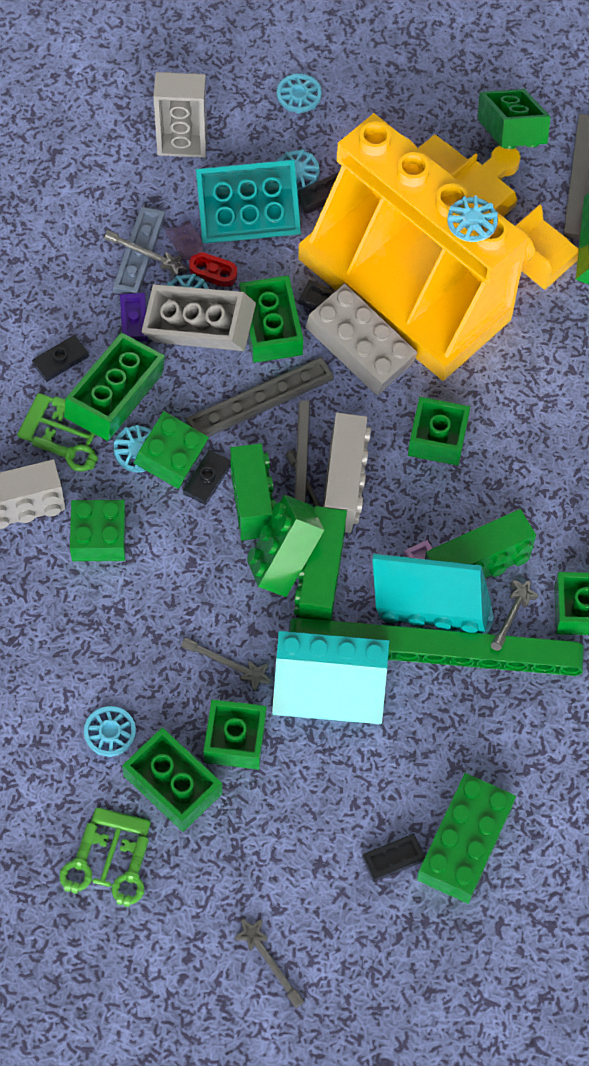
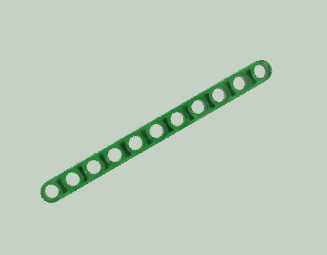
[288,618,584,676]

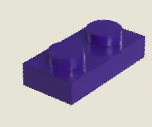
[120,293,148,342]

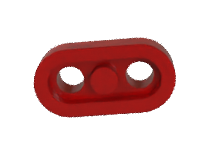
[189,253,237,287]

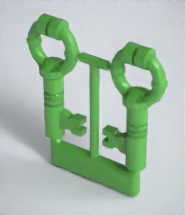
[17,393,98,472]
[59,807,151,907]

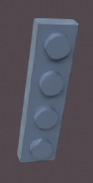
[113,206,165,294]

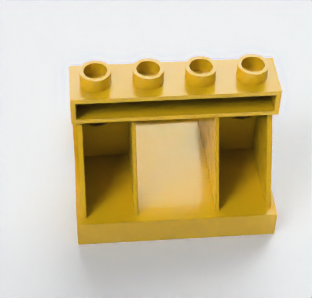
[298,113,579,381]

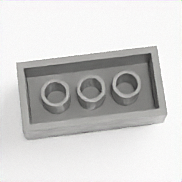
[153,72,208,158]
[142,284,256,351]
[305,284,418,396]
[323,412,371,533]
[0,459,65,529]

